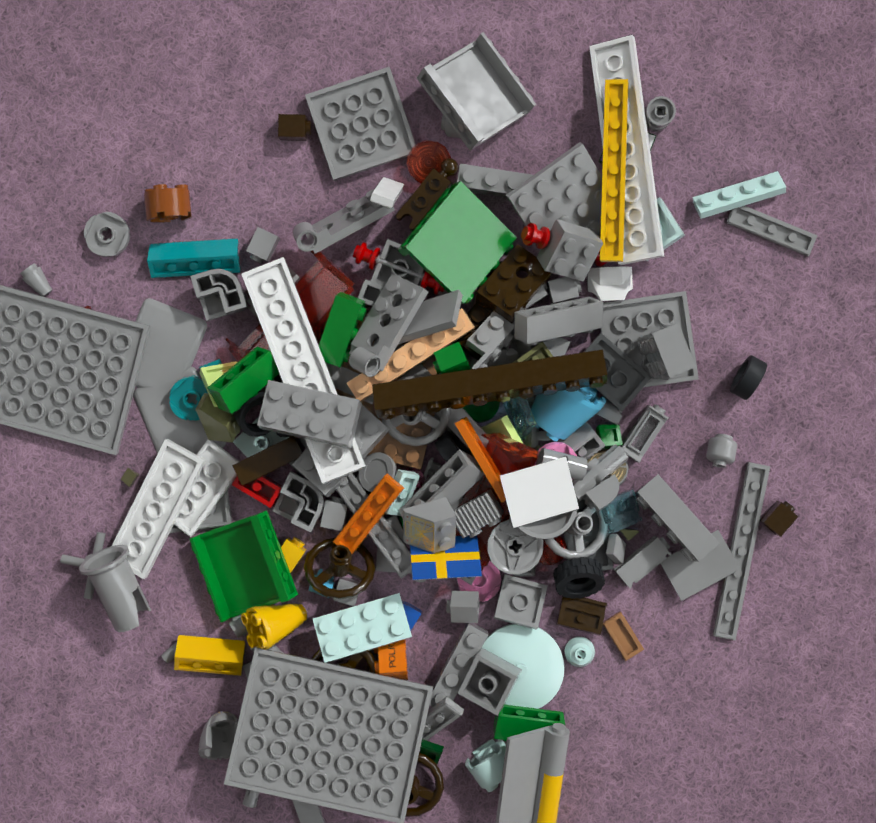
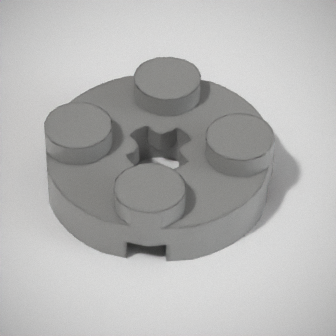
[84,212,130,257]

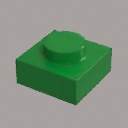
[596,425,623,449]

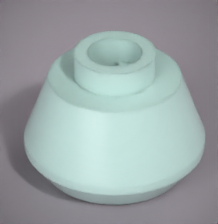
[564,637,595,667]

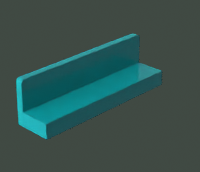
[147,239,240,278]

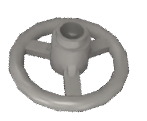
[381,375,451,446]
[544,497,608,559]

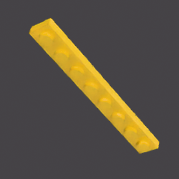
[600,79,628,262]

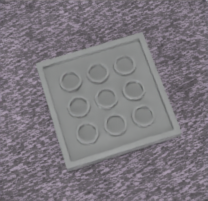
[305,66,416,181]
[506,142,602,250]
[600,291,699,387]

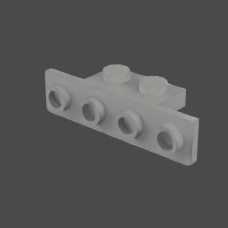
[466,311,515,369]

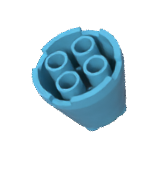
[528,386,606,442]

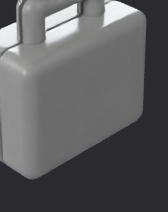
[135,298,207,388]
[133,367,226,455]

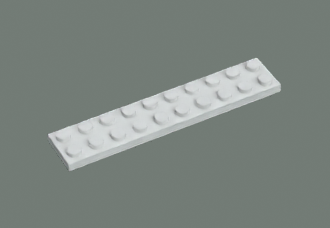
[589,35,664,265]
[242,257,366,484]

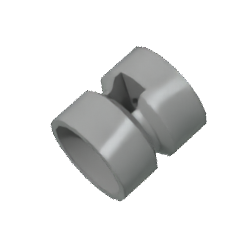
[645,96,676,131]

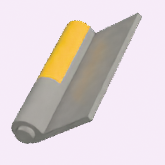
[496,723,570,823]

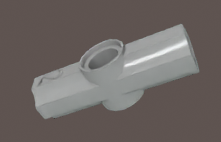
[572,444,628,502]

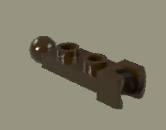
[395,158,458,232]

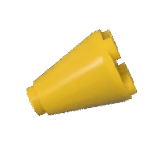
[241,604,307,650]

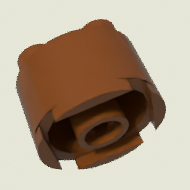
[144,184,192,223]

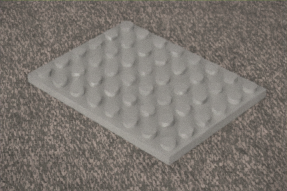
[0,285,151,455]
[224,647,433,823]

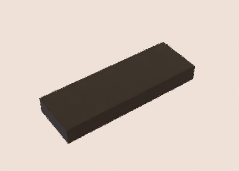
[232,436,302,486]

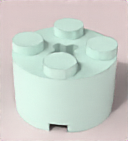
[465,739,506,792]

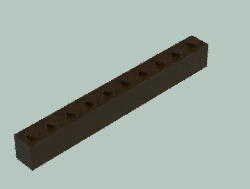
[372,349,608,420]

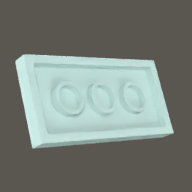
[313,593,412,663]

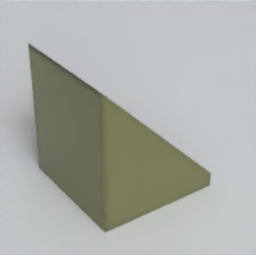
[121,468,139,487]
[618,528,639,541]

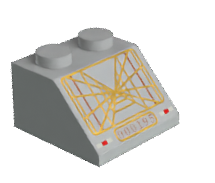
[403,497,456,553]

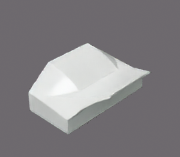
[587,266,633,301]

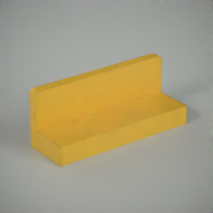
[174,635,245,676]

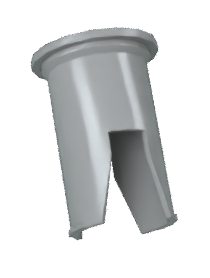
[79,544,151,632]

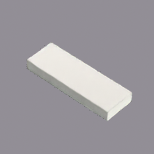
[370,177,404,208]

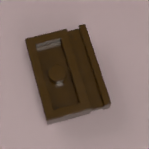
[556,596,607,636]

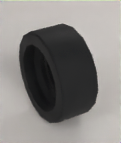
[730,355,767,400]
[234,392,271,437]
[435,431,472,462]

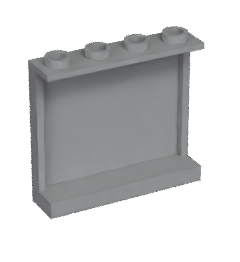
[417,32,536,151]

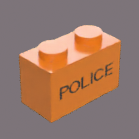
[374,640,408,680]

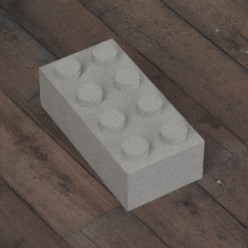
[637,323,696,379]
[257,380,362,449]
[292,398,389,497]
[636,474,720,562]

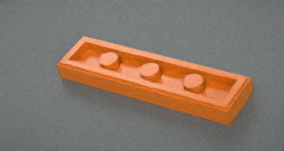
[455,416,506,502]
[333,473,404,554]

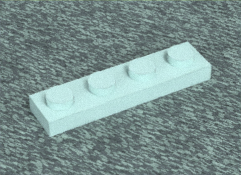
[693,171,786,219]

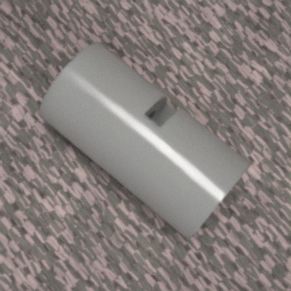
[536,448,588,481]

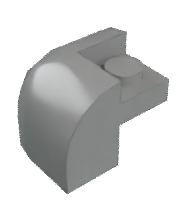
[190,269,249,321]
[273,471,324,532]

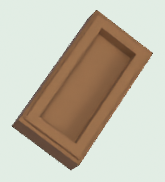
[603,611,644,661]

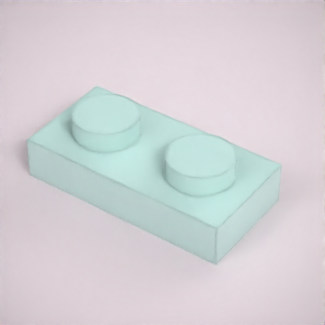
[386,469,420,516]

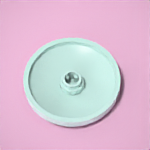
[481,624,564,709]

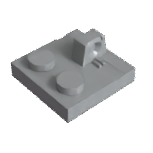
[494,574,548,630]

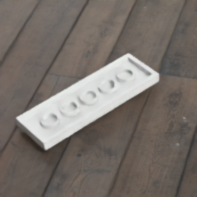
[112,439,206,579]

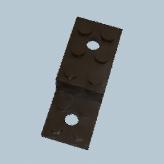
[453,244,553,360]

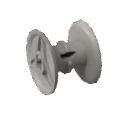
[488,519,543,575]

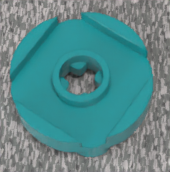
[169,375,208,421]

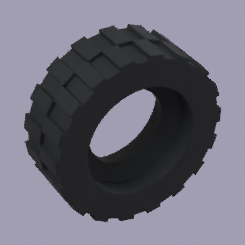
[553,557,605,599]

